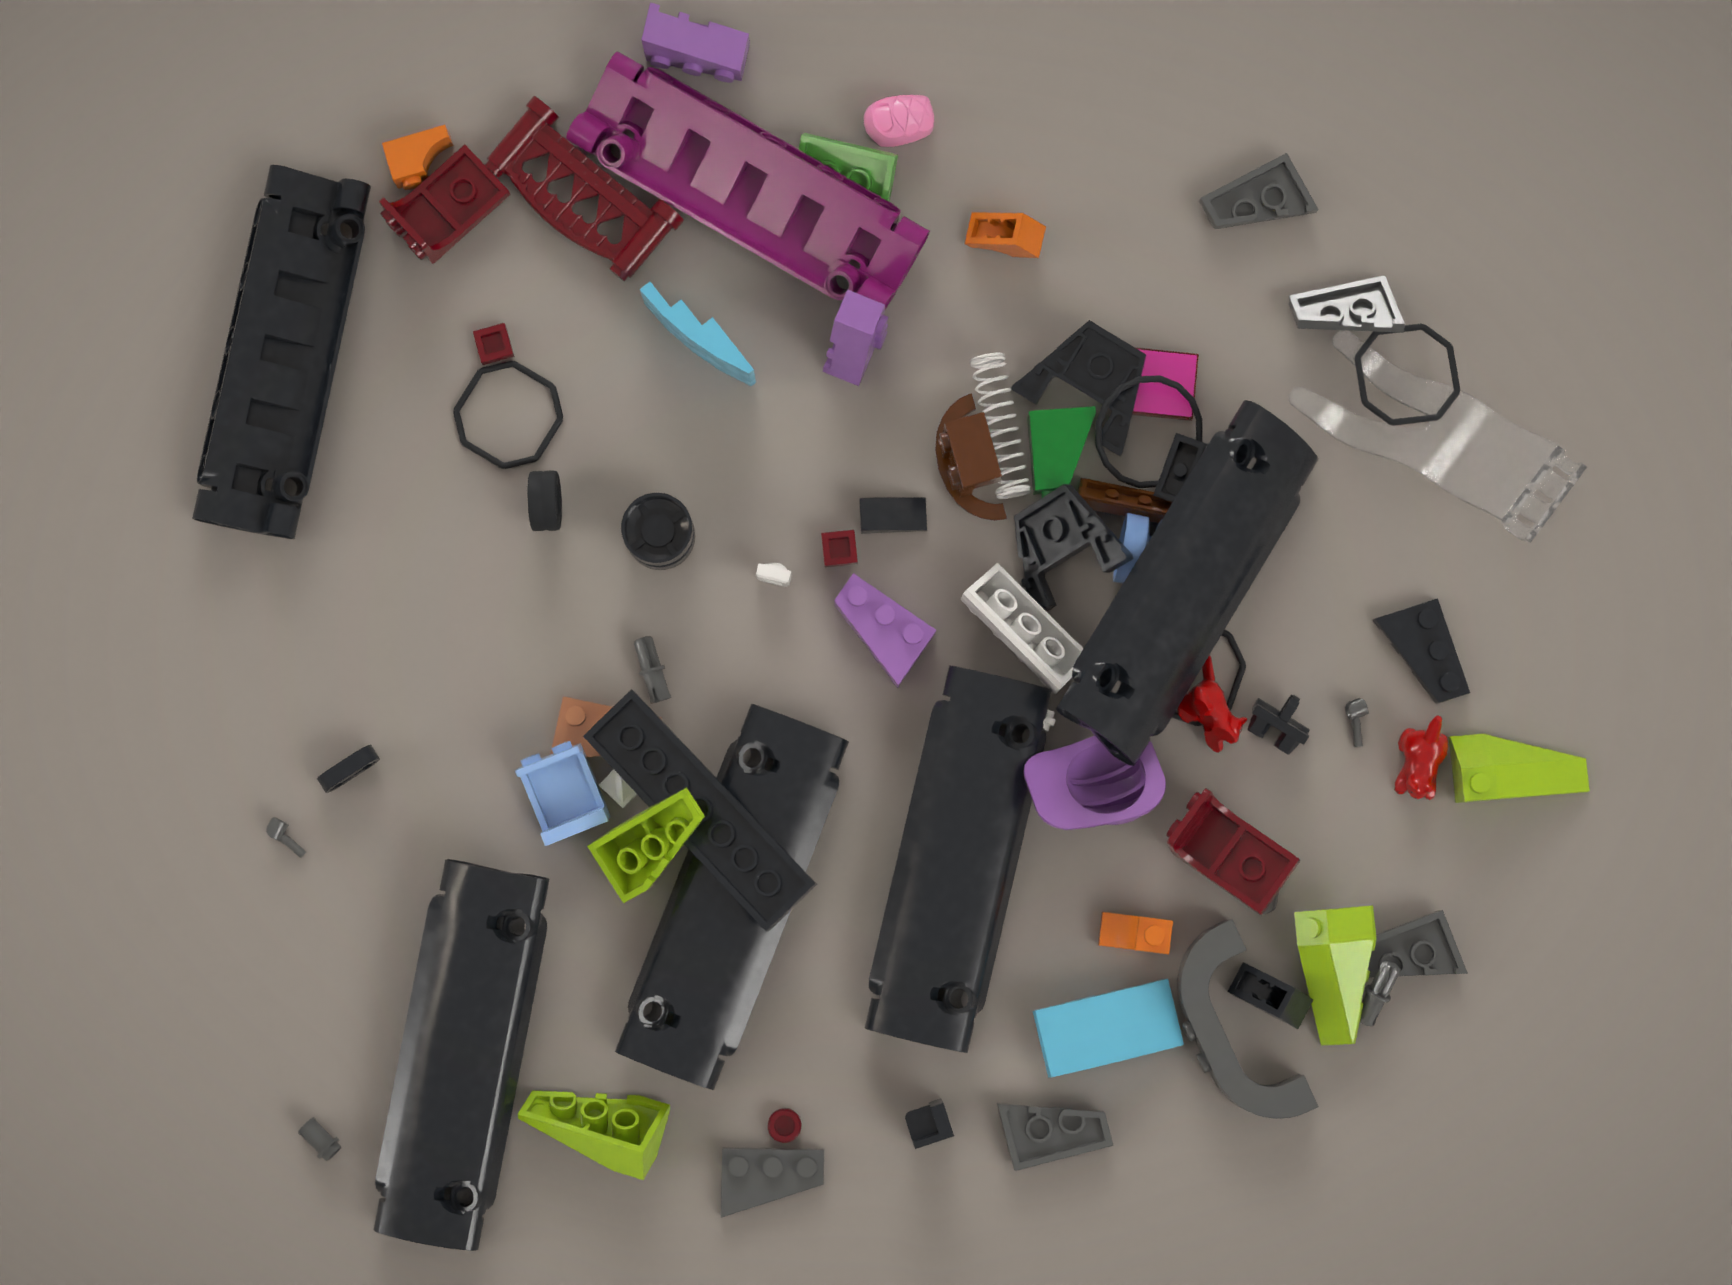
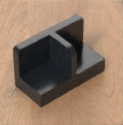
[905,1098,954,1149]

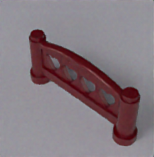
[485,96,684,282]

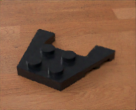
[1011,320,1146,457]
[1014,484,1134,612]

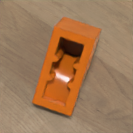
[382,124,454,190]
[964,212,1046,258]
[1098,912,1173,955]

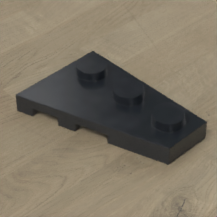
[1373,598,1470,704]

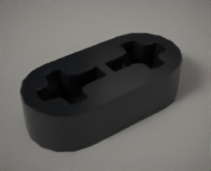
[317,745,380,793]

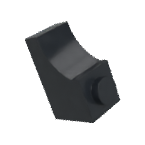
[1227,962,1313,1029]

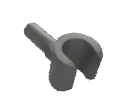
[1345,698,1369,747]
[266,817,306,858]

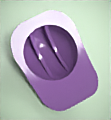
[1024,736,1166,830]

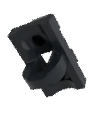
[1247,694,1310,755]

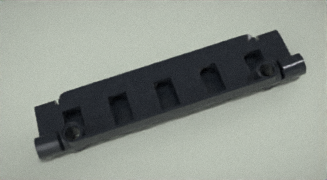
[192,165,371,539]
[1056,400,1319,766]
[864,665,1052,1053]
[615,704,849,1090]
[373,859,550,1251]

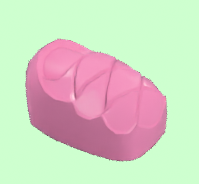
[864,95,934,147]

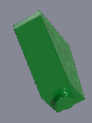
[1027,406,1096,498]

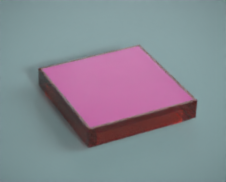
[1132,348,1199,421]

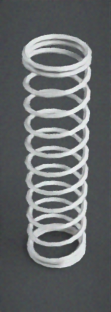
[970,352,1031,499]

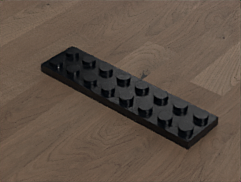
[583,689,817,932]

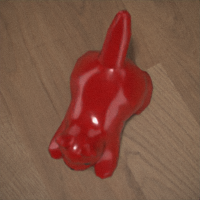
[1177,655,1247,753]
[1394,715,1448,800]

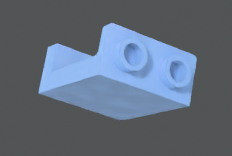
[515,741,611,846]

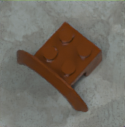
[935,393,1007,521]

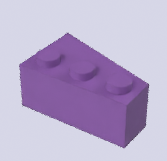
[641,2,750,83]
[822,289,889,386]
[834,573,936,689]

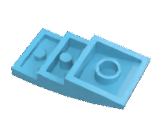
[640,282,756,386]
[1033,979,1184,1078]

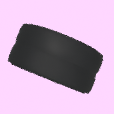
[527,470,562,531]

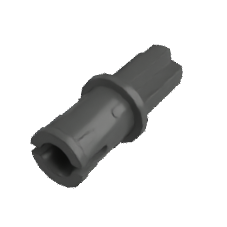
[634,636,671,704]
[1360,960,1400,1027]

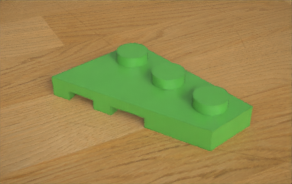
[799,133,898,202]

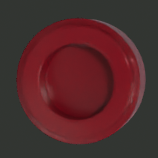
[768,1108,802,1143]

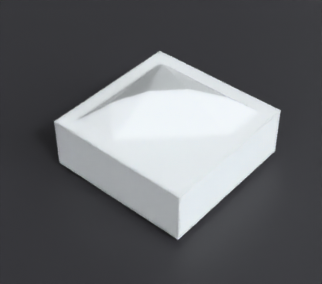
[756,562,792,587]
[599,769,637,808]

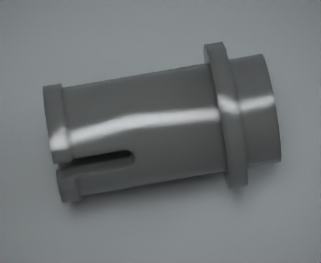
[298,1117,341,1161]

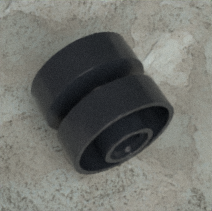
[621,493,695,570]

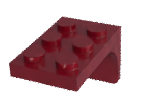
[379,144,511,264]
[1166,788,1300,916]

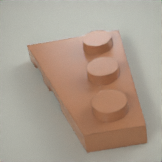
[550,696,662,758]

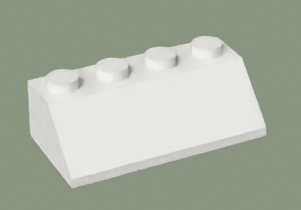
[960,563,1083,694]

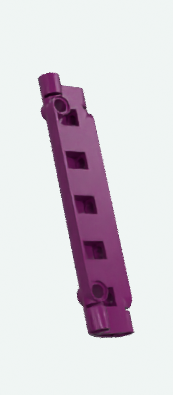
[566,51,930,310]

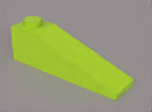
[1449,734,1590,803]
[587,787,705,903]
[1294,905,1377,1046]
[517,1090,670,1180]

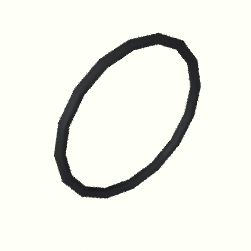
[1095,375,1203,488]

